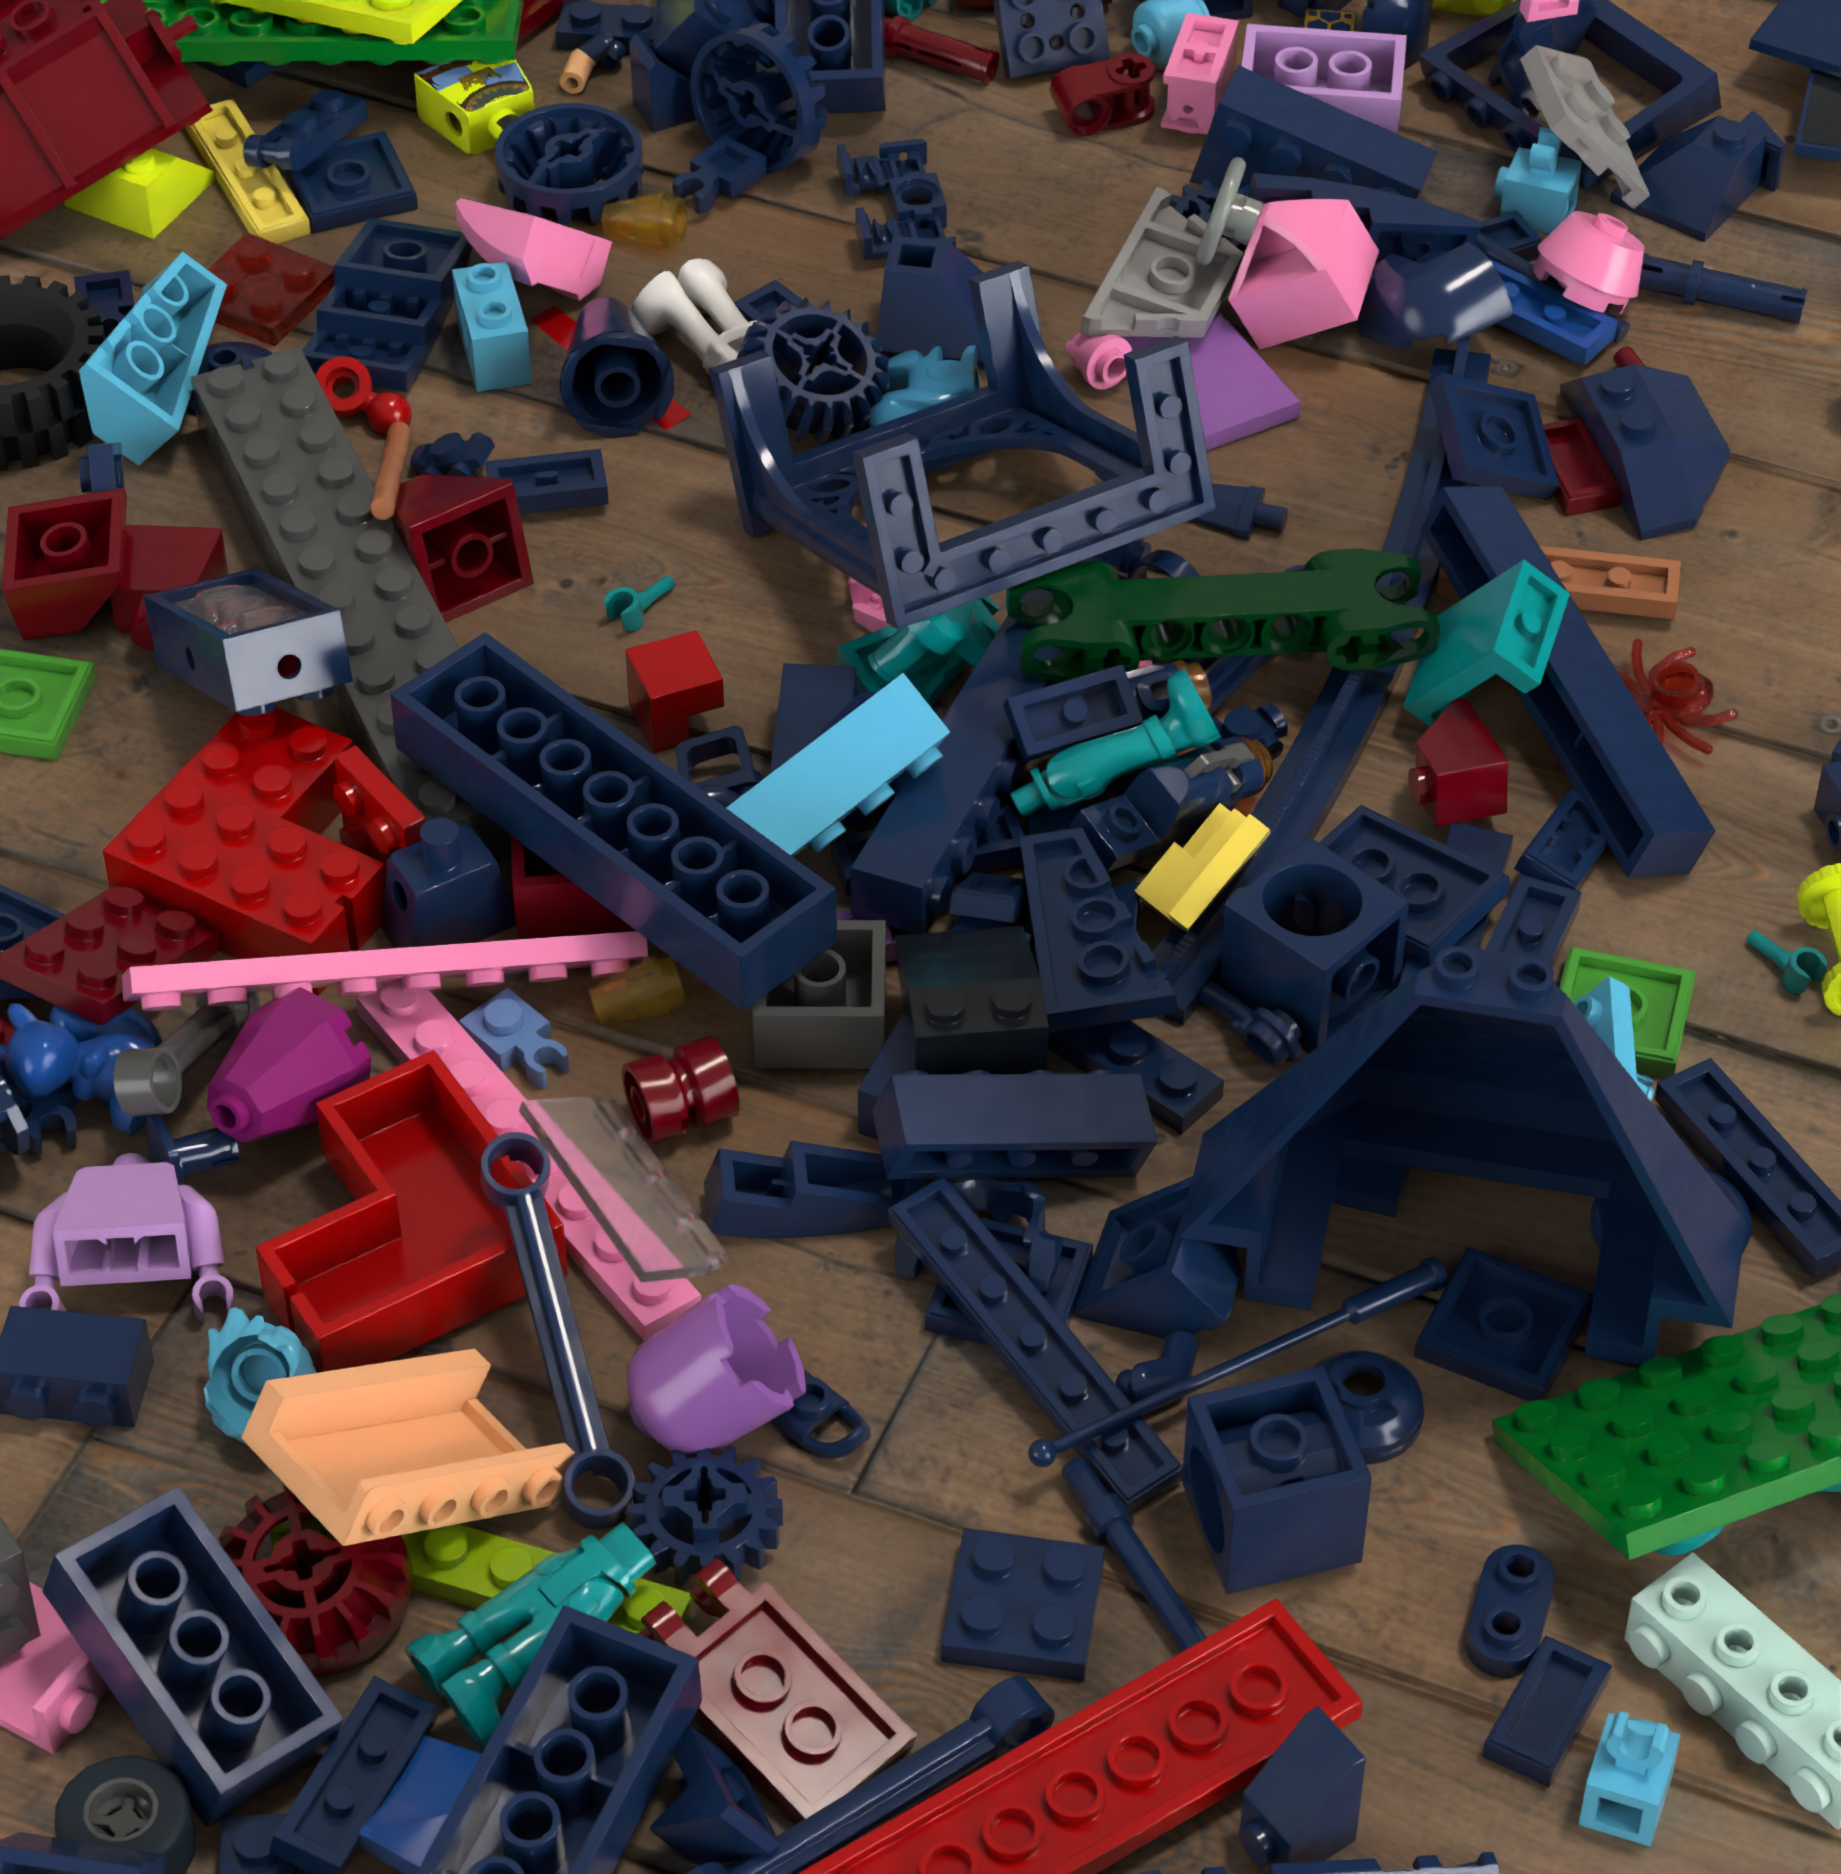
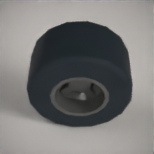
[54,1755,196,1874]

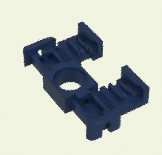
[837,139,956,261]

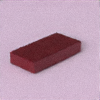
[1543,417,1622,516]

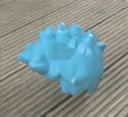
[204,1307,317,1443]

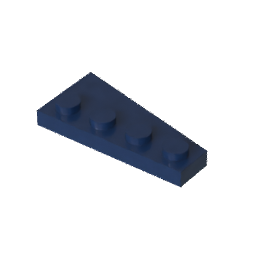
[1019,827,1178,1033]

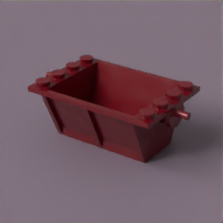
[0,0,213,240]

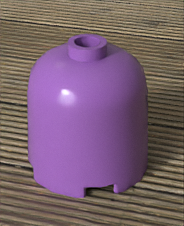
[627,1284,806,1458]

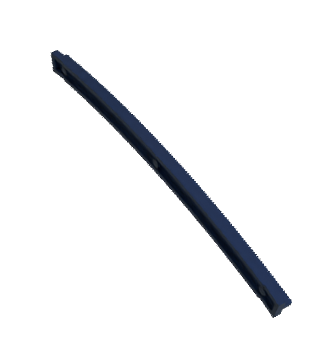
[1153,335,1491,1025]

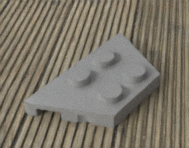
[1520,45,1650,209]
[1080,187,1243,338]

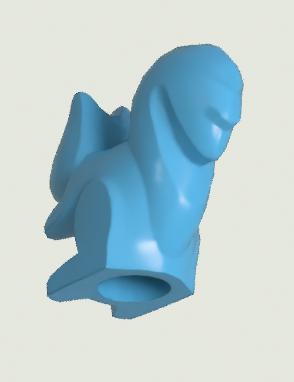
[868,345,982,428]

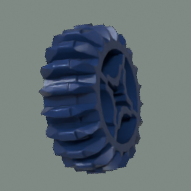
[737,297,890,446]

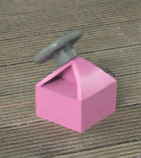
[1196,157,1379,350]

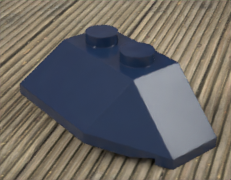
[1560,364,1730,540]

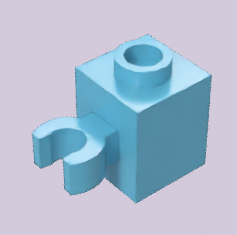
[1494,127,1582,234]
[1578,1711,1681,1847]

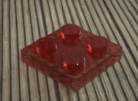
[207,233,335,346]

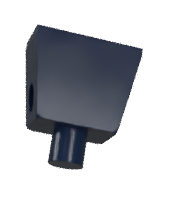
[381,817,516,948]

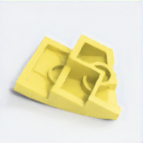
[1135,803,1271,932]

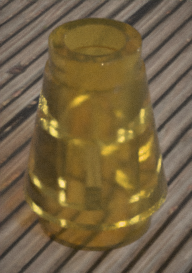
[602,192,687,247]
[588,954,688,1024]

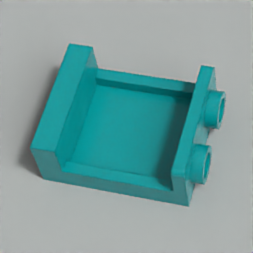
[1403,559,1570,727]

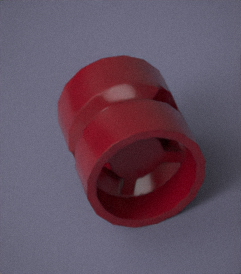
[621,1036,740,1145]

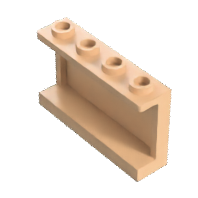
[241,1348,575,1546]

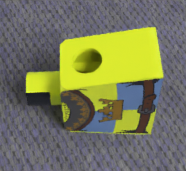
[414,59,534,155]

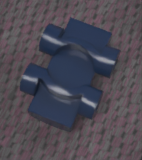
[410,432,495,477]
[1212,703,1288,761]

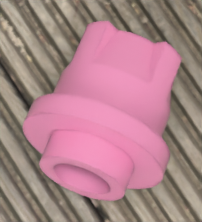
[1065,332,1132,390]

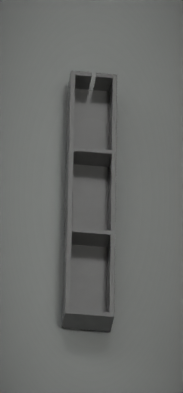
[191,348,511,862]

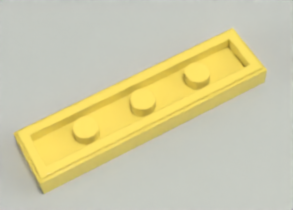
[185,99,311,249]

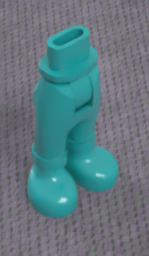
[1010,668,1221,817]
[405,1522,656,1749]

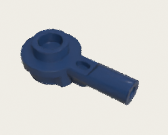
[1199,981,1302,1068]

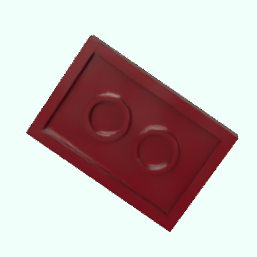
[0,884,220,1026]

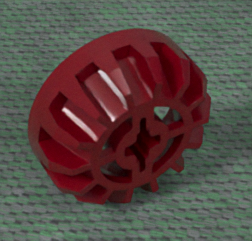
[219,1482,413,1677]

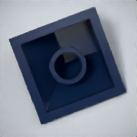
[1610,115,1767,242]
[1074,1176,1242,1338]

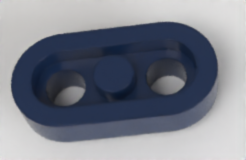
[1466,1544,1555,1678]

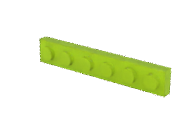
[269,1516,694,1634]

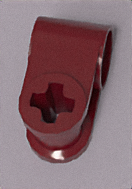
[1050,53,1155,136]

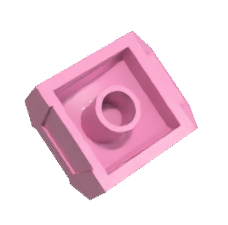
[455,198,612,301]

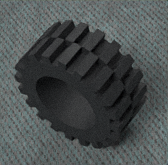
[0,275,105,471]

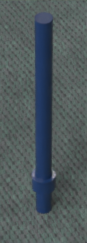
[1062,1457,1207,1652]

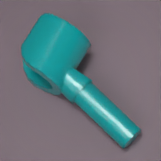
[604,575,675,632]
[1746,930,1828,994]

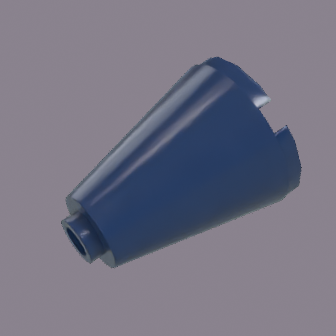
[560,297,674,437]

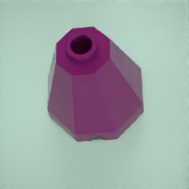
[207,987,372,1143]

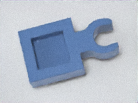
[458,988,569,1089]

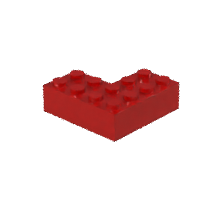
[103,708,386,996]
[255,1050,568,1373]

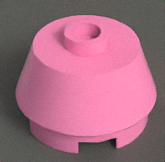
[1532,211,1644,314]

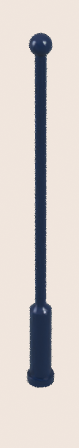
[1028,1256,1448,1467]

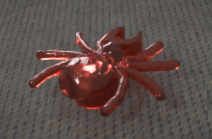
[1616,639,1738,755]

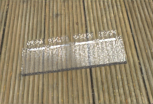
[519,1096,728,1282]

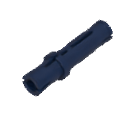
[1639,253,1808,325]

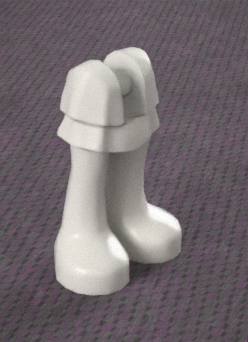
[631,258,757,375]

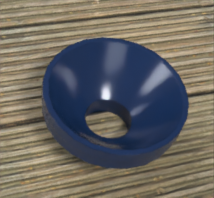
[1311,1350,1424,1464]

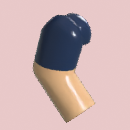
[559,32,626,94]

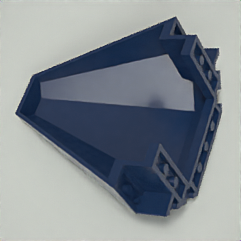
[1179,946,1746,1366]

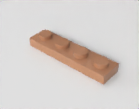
[1437,545,1681,620]

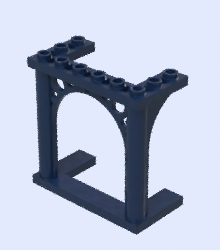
[709,261,1216,629]

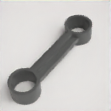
[113,992,261,1117]

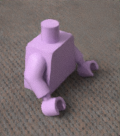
[19,1153,234,1323]

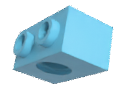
[452,261,532,392]

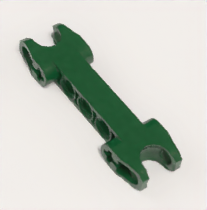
[1005,548,1440,682]

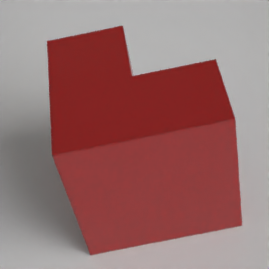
[625,630,724,753]

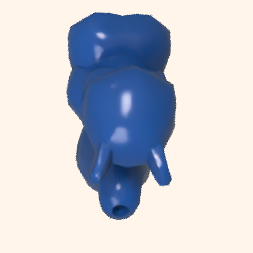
[0,1003,163,1136]

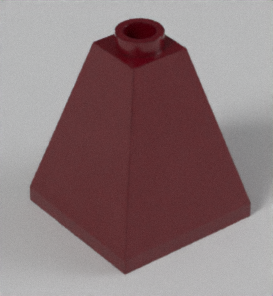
[390,474,534,623]

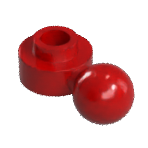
[315,356,412,436]

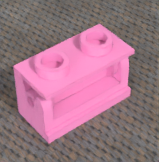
[1161,13,1239,135]

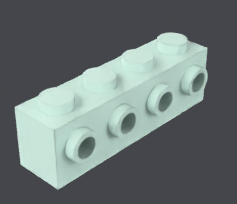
[1624,1552,1841,1830]

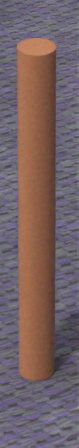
[371,421,411,520]

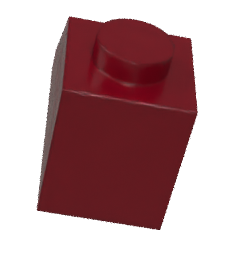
[1408,697,1508,827]

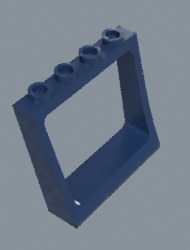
[1418,0,1722,190]

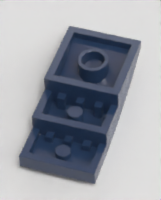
[302,218,473,392]

